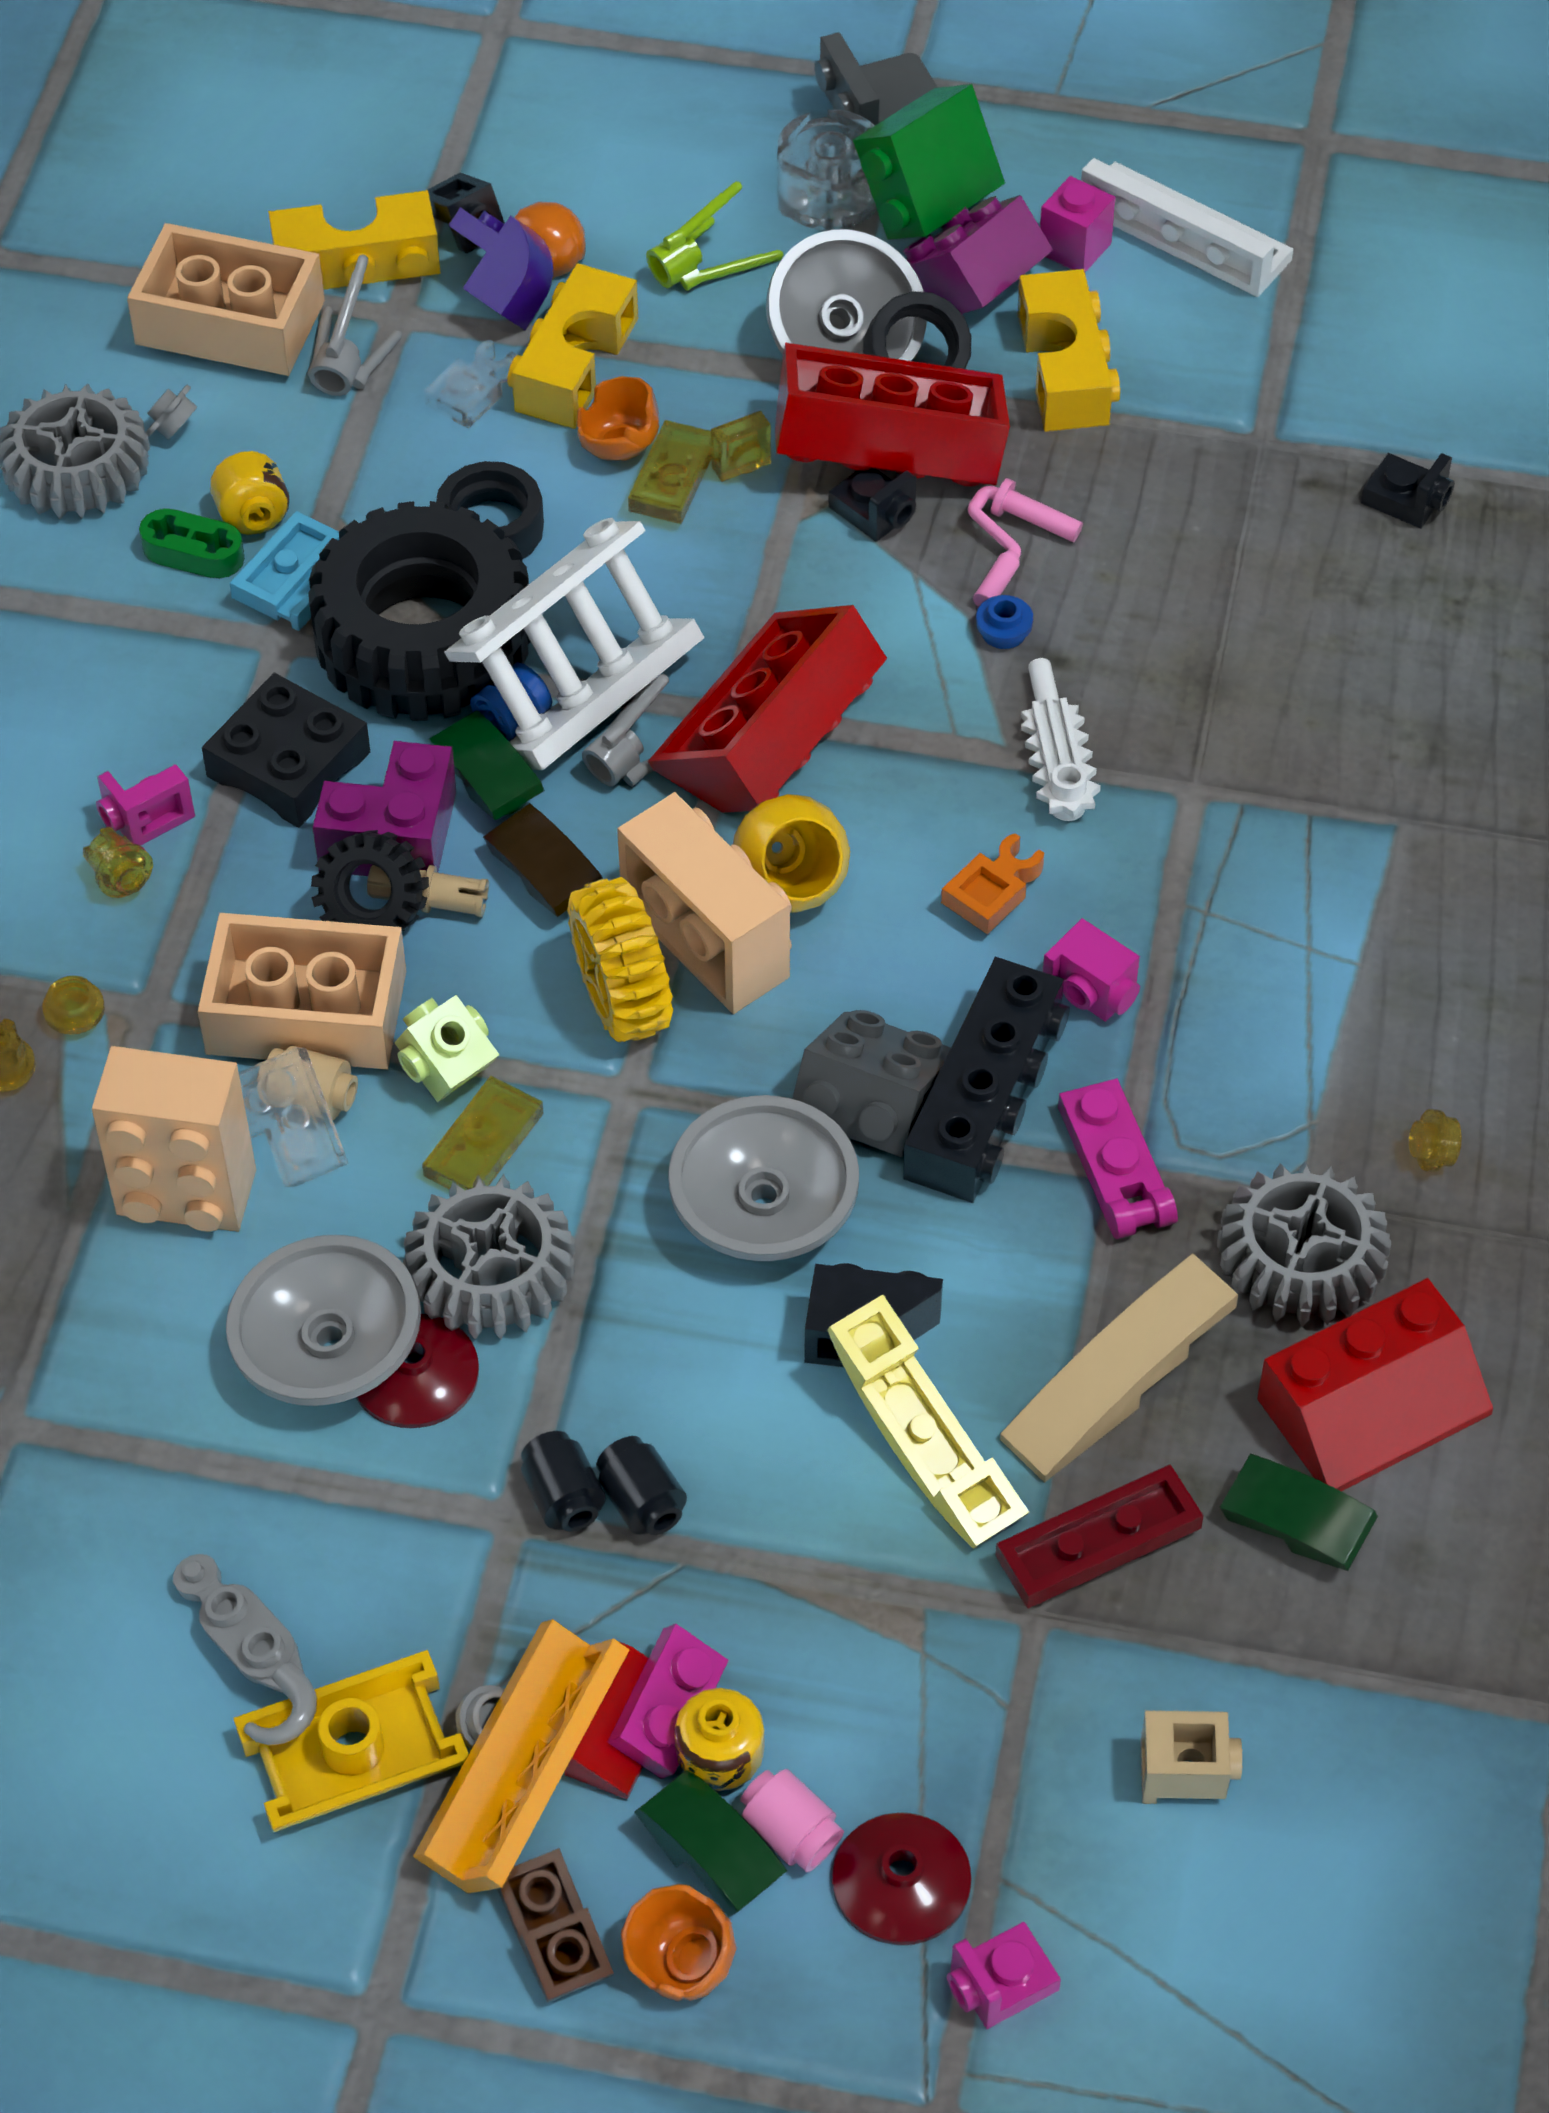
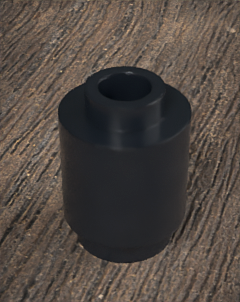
[521,1431,606,1532]
[596,1436,687,1535]

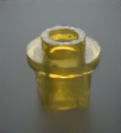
[83,826,153,898]
[0,1018,36,1092]

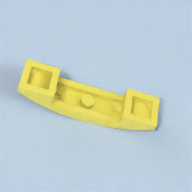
[827,1295,1029,1549]

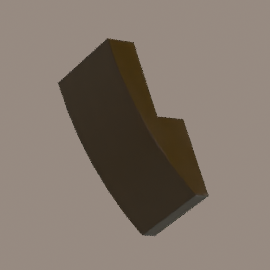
[483,803,603,917]

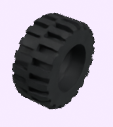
[308,501,531,721]

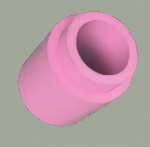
[741,1769,844,1872]

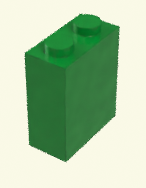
[853,84,1005,240]

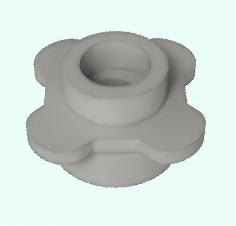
[145,384,197,440]

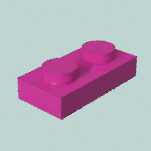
[608,1623,729,1779]

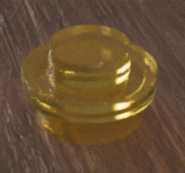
[42,976,105,1035]
[1409,1109,1462,1172]

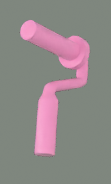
[968,478,1083,607]

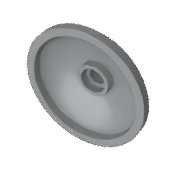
[766,229,927,361]
[669,1095,859,1261]
[226,1235,421,1406]

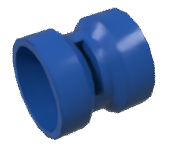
[470,662,553,741]

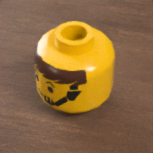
[210,451,289,535]
[674,1687,765,1791]

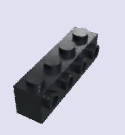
[903,956,1070,1203]

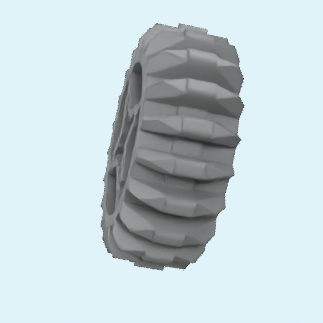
[0,383,150,520]
[1217,1161,1391,1327]
[403,1174,575,1340]

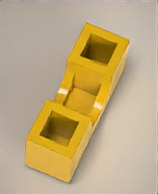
[268,190,440,290]
[507,263,638,429]
[1017,269,1120,432]

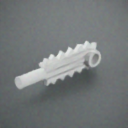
[1021,658,1101,821]

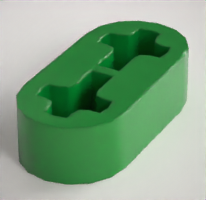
[139,508,245,579]

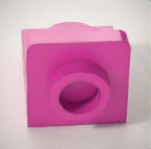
[96,764,195,849]
[947,1921,1061,2029]

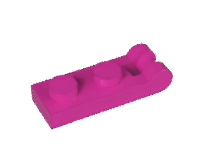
[1058,1078,1178,1239]

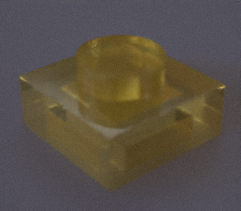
[711,410,771,482]

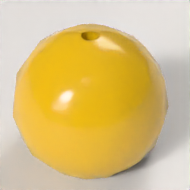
[733,794,851,913]

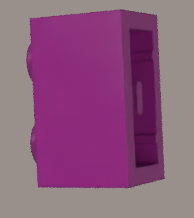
[903,195,1053,314]

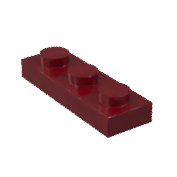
[995,1464,1204,1609]

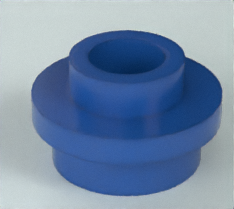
[976,595,1033,649]

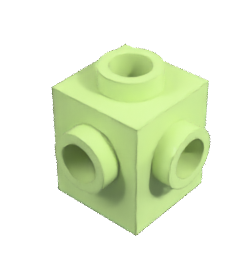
[394,995,499,1103]

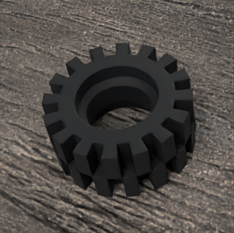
[311,830,429,932]

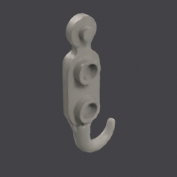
[173,1554,317,1745]

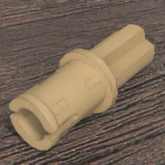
[367,865,489,917]

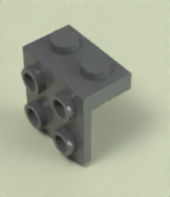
[814,32,938,141]
[792,1010,951,1157]

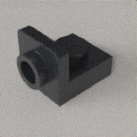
[428,172,505,253]
[1361,453,1455,529]
[828,467,916,542]

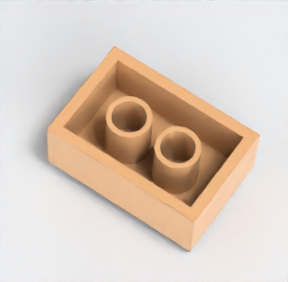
[127,223,325,376]
[617,792,792,1015]
[197,913,407,1070]
[92,1046,256,1232]

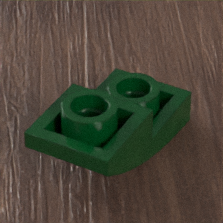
[428,710,545,821]
[1220,1453,1378,1571]
[634,1770,788,1918]

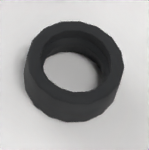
[863,291,972,369]
[436,461,544,559]

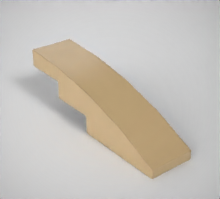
[1000,1253,1238,1483]

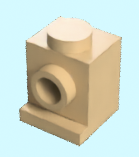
[1140,1710,1242,1804]

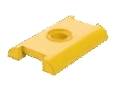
[233,1650,469,1833]

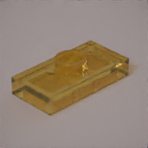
[628,420,718,524]
[422,1075,544,1190]

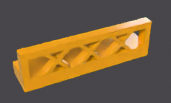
[413,1619,630,1894]

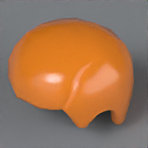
[514,202,586,279]
[577,376,659,461]
[621,1884,737,2002]

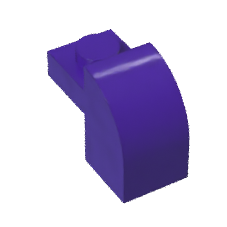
[448,207,553,330]

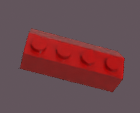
[775,342,1010,486]
[647,605,888,813]

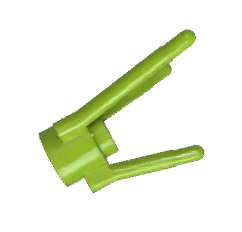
[646,181,784,291]

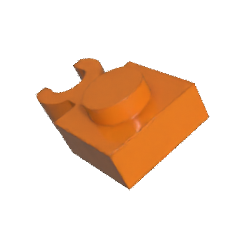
[941,833,1044,934]

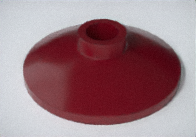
[356,1314,479,1428]
[832,1813,972,1945]

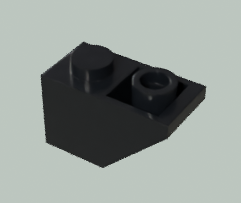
[804,1263,943,1367]

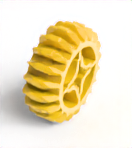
[567,877,673,1043]

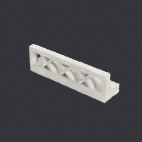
[1081,158,1293,297]

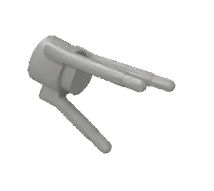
[307,255,402,396]
[582,674,669,787]

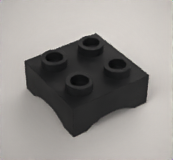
[202,672,371,828]

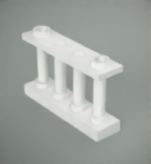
[444,518,704,770]

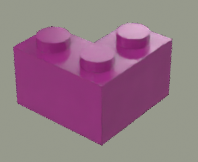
[313,741,457,876]

